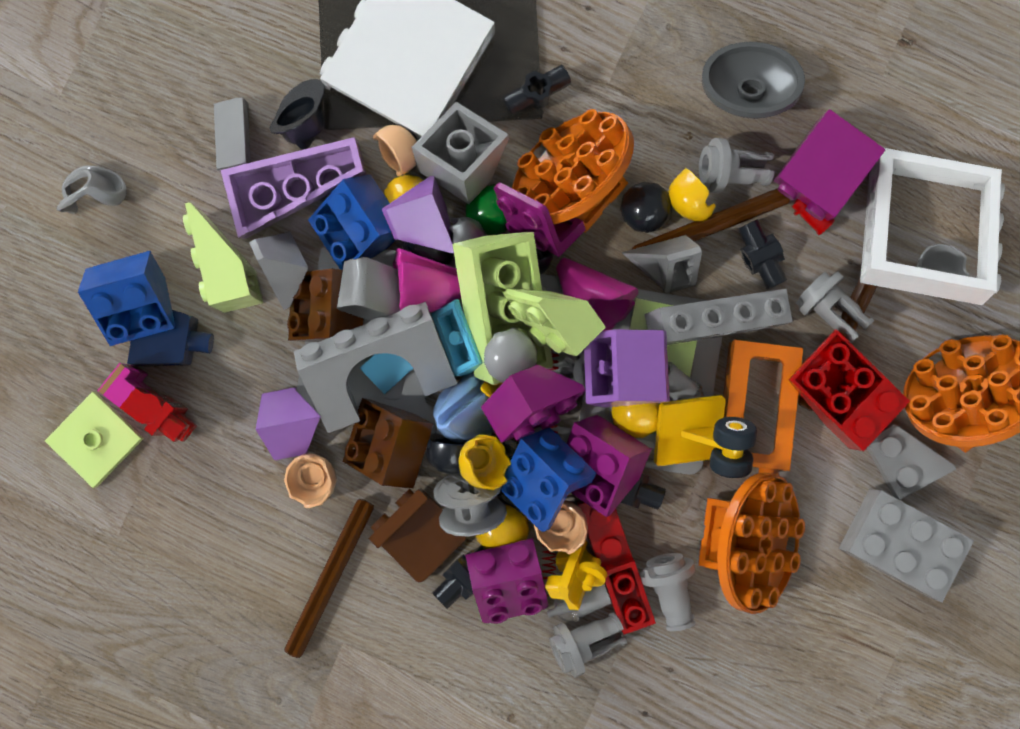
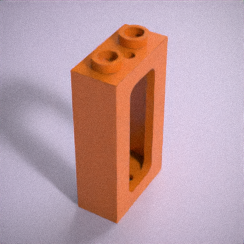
[723,340,803,475]

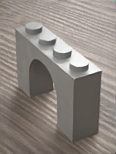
[294,302,457,433]

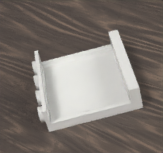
[320,0,495,140]

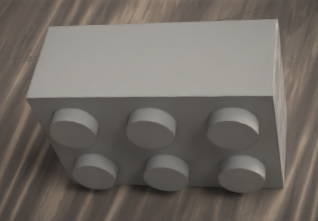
[838,489,974,602]

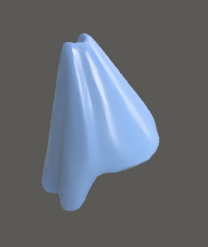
[433,374,495,443]

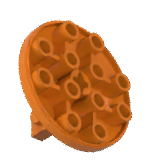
[512,109,634,233]
[903,335,1020,453]
[698,472,805,614]

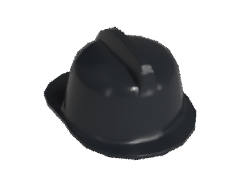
[269,79,325,150]

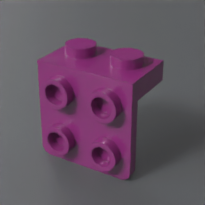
[494,182,586,257]
[465,538,549,624]

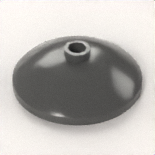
[702,42,805,119]

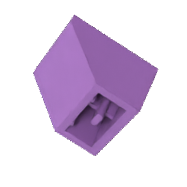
[584,329,670,408]

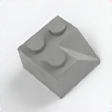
[412,102,509,204]

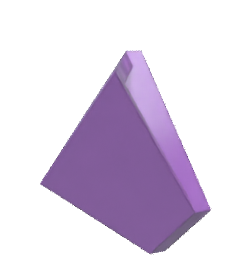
[382,176,454,254]
[256,387,321,460]

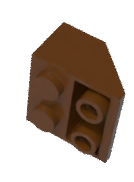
[287,268,364,342]
[342,398,434,489]

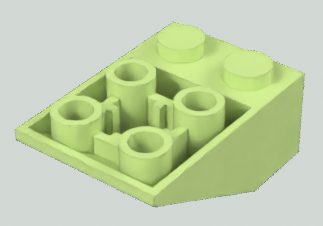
[183,202,263,313]

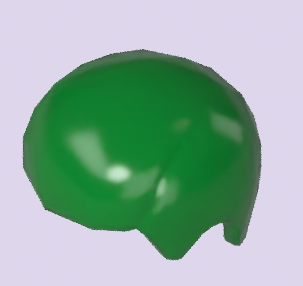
[465,184,508,236]

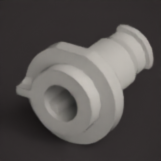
[699,138,775,193]
[796,271,875,343]
[640,553,696,631]
[549,612,627,678]

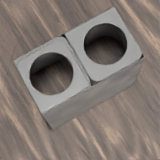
[337,257,400,321]

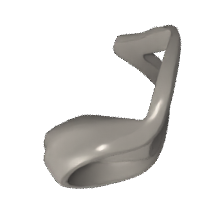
[56,165,127,214]

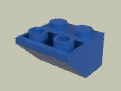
[308,174,395,270]
[78,251,175,346]

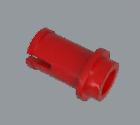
[791,199,835,235]

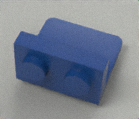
[501,427,597,532]

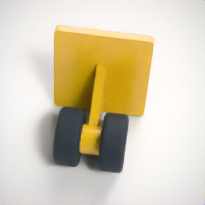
[654,395,757,478]

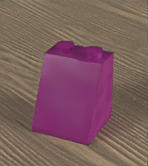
[774,109,886,221]

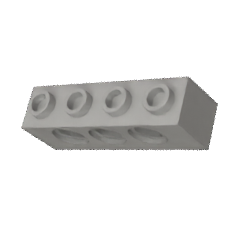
[645,289,793,345]

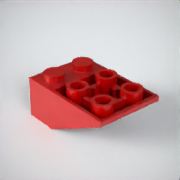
[788,329,910,452]

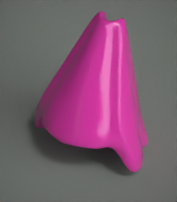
[393,248,461,313]
[556,258,638,331]

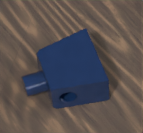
[127,310,214,367]

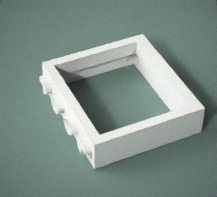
[860,148,1005,305]

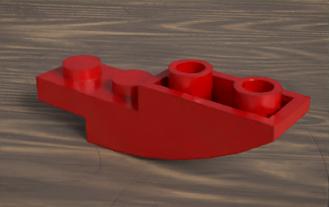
[577,500,656,635]

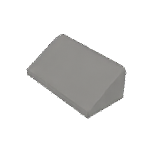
[214,97,251,170]

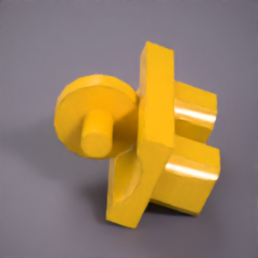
[545,539,607,610]

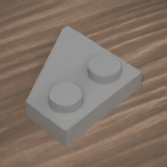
[867,424,956,500]

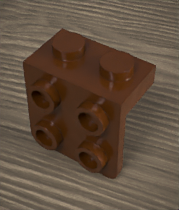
[368,488,466,582]

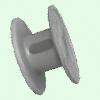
[433,474,507,537]

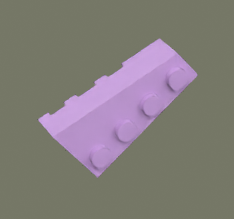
[221,137,367,239]

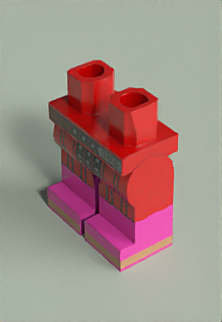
[97,363,197,442]

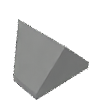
[249,232,308,310]
[622,235,702,294]

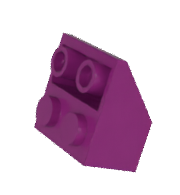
[481,365,586,443]
[567,414,652,517]

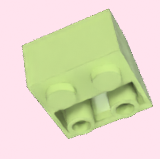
[503,288,606,356]

